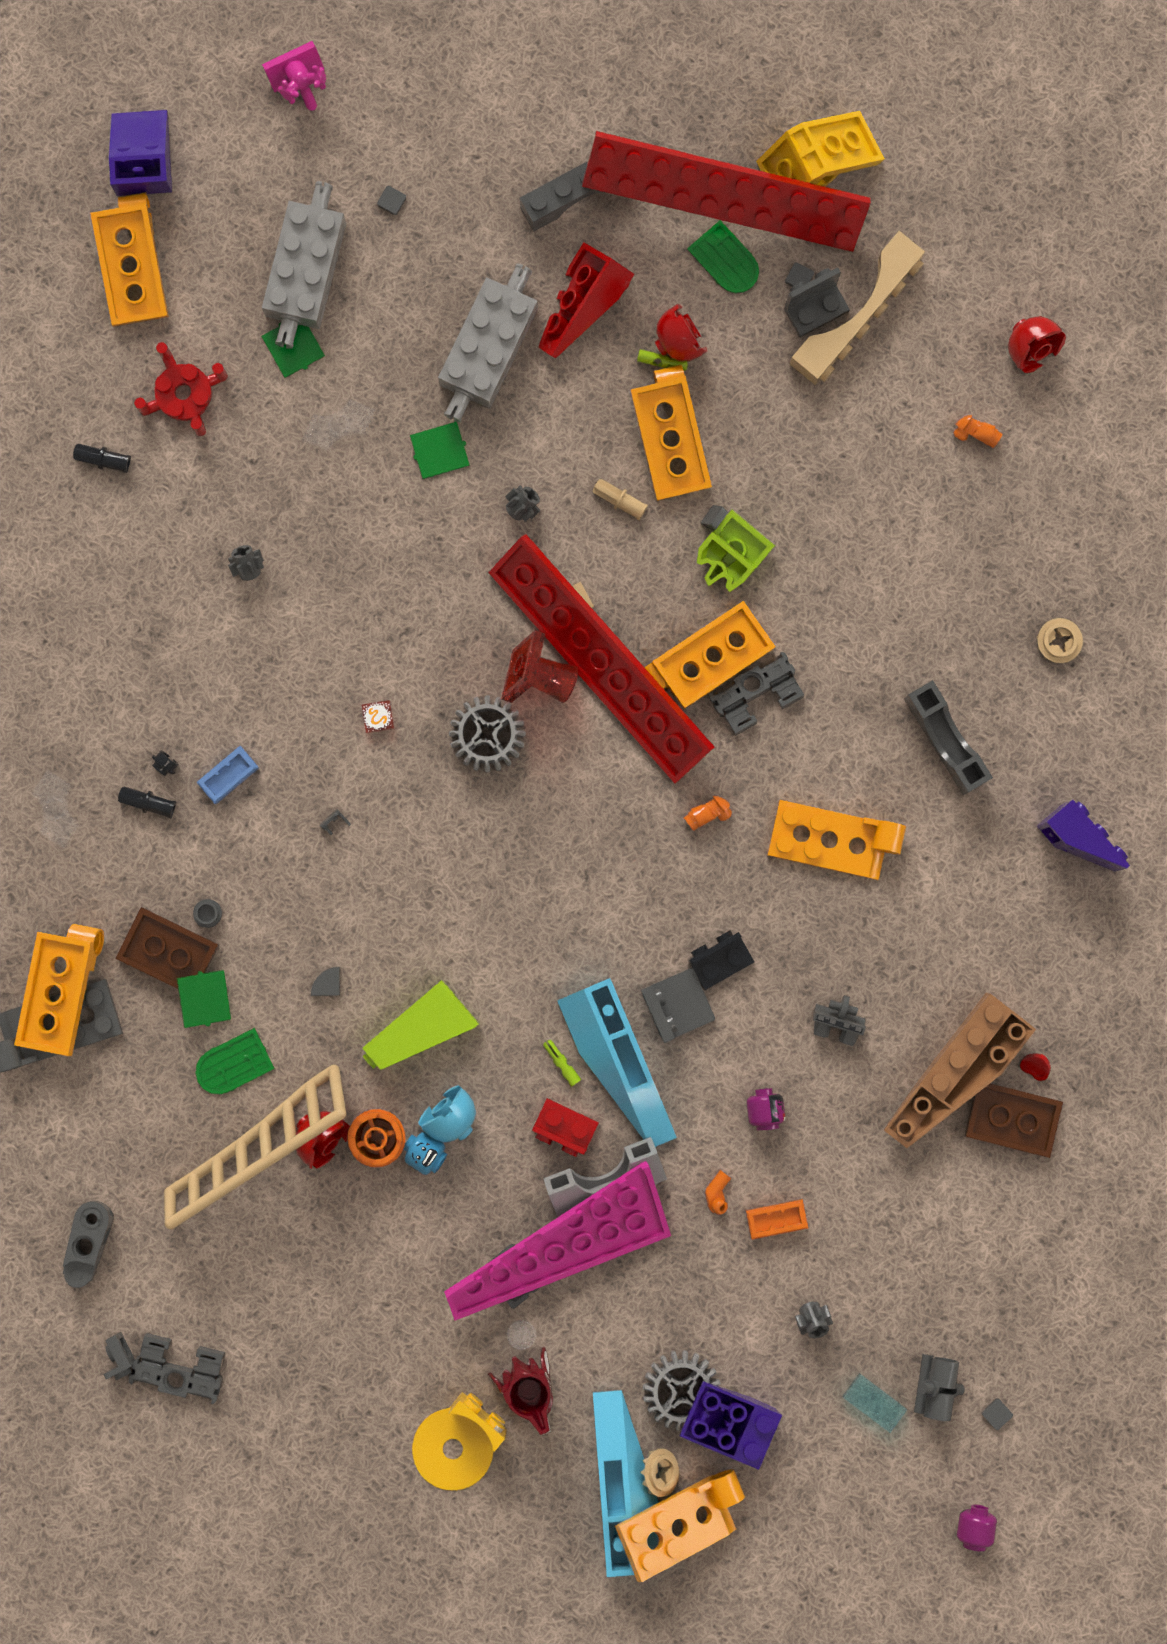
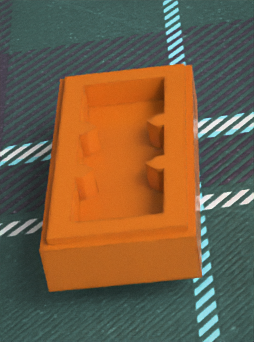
[745,1199,808,1240]

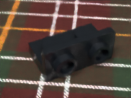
[688,930,755,990]

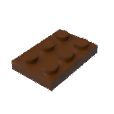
[115,907,219,989]
[964,1083,1063,1158]

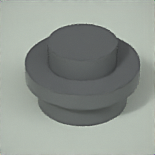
[193,899,222,928]

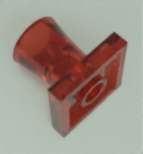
[501,630,578,703]

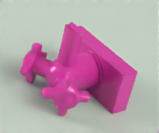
[262,41,326,111]

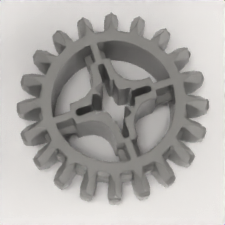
[449,695,526,773]
[643,1350,721,1431]

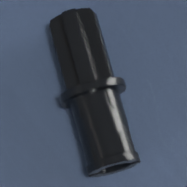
[73,444,131,473]
[118,786,176,819]

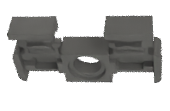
[709,652,804,736]
[129,1333,225,1404]

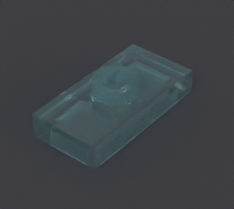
[843,1373,907,1433]

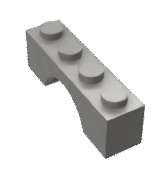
[543,1137,667,1217]

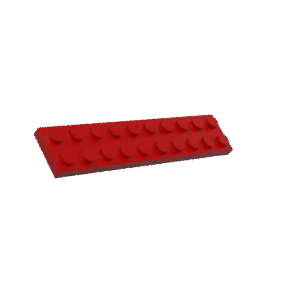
[582,131,871,252]
[488,534,715,784]

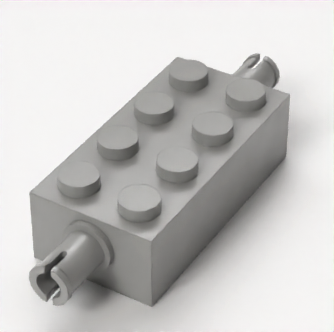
[262,181,346,349]
[438,264,538,423]

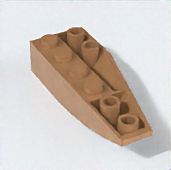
[884,993,1036,1148]

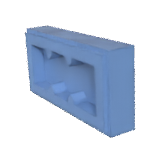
[197,746,259,804]

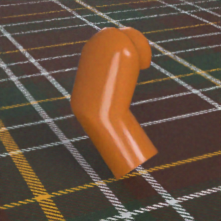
[705,1170,732,1215]

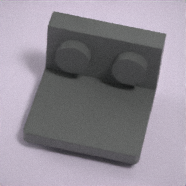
[784,267,850,338]
[641,968,715,1043]

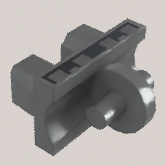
[813,995,866,1046]

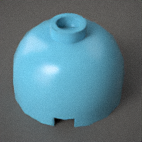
[418,1085,476,1142]

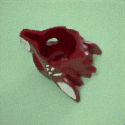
[488,1347,553,1435]

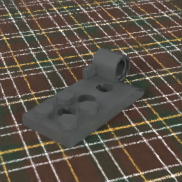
[0,979,123,1073]

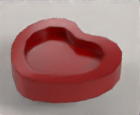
[1020,1053,1051,1081]

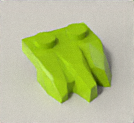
[697,509,776,592]

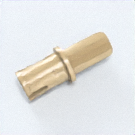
[593,479,648,520]

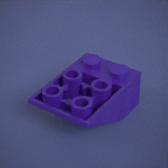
[109,110,172,196]
[1037,800,1130,872]
[679,1381,782,1470]

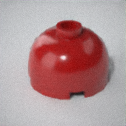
[655,303,707,362]
[1008,316,1066,373]
[296,1111,350,1169]

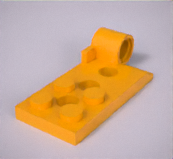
[90,192,169,327]
[630,364,712,501]
[645,601,776,709]
[767,800,906,880]
[14,924,104,1056]
[615,1469,745,1582]

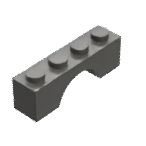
[520,161,606,232]
[904,680,993,796]

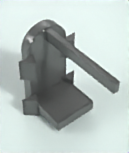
[320,809,351,835]

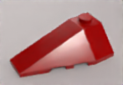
[538,242,635,359]

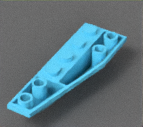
[557,978,677,1147]
[593,1390,659,1577]

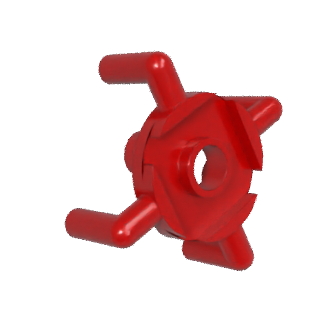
[134,342,228,436]

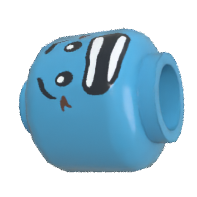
[403,1132,447,1175]

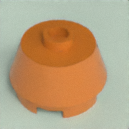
[348,1109,405,1167]

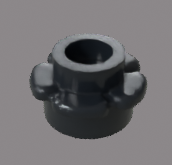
[152,750,179,776]

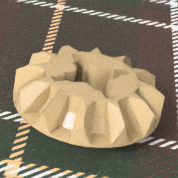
[1037,618,1083,664]
[640,1448,679,1497]

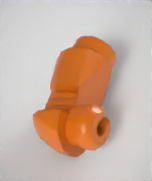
[954,415,1003,448]
[683,796,732,831]

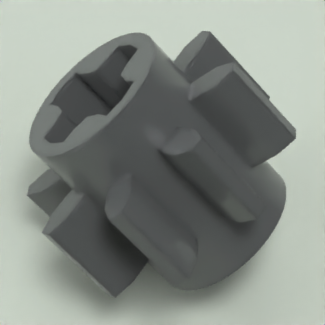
[505,485,540,522]
[228,545,264,581]
[795,1302,833,1339]

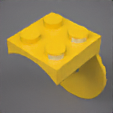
[412,1392,507,1491]

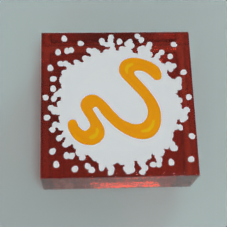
[362,700,395,733]

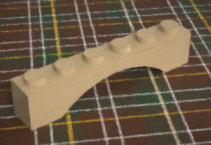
[790,231,925,385]

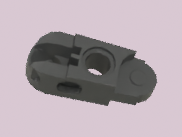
[63,1201,114,1288]

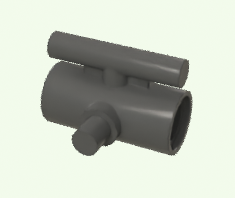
[914,1354,965,1421]

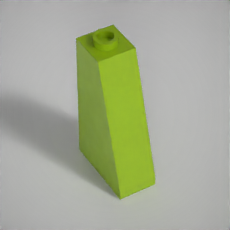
[362,980,479,1070]

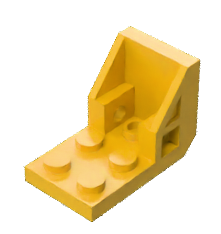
[756,111,885,187]

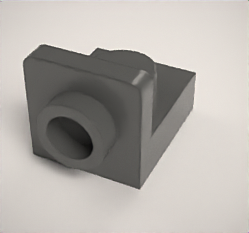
[103,1332,135,1380]

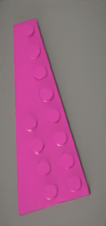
[444,1161,671,1321]

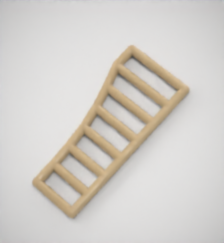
[164,1065,346,1229]

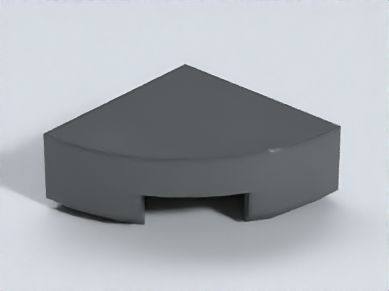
[311,967,340,996]

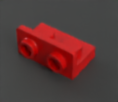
[532,1098,599,1157]

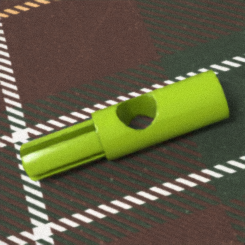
[637,349,688,371]
[543,1040,582,1087]

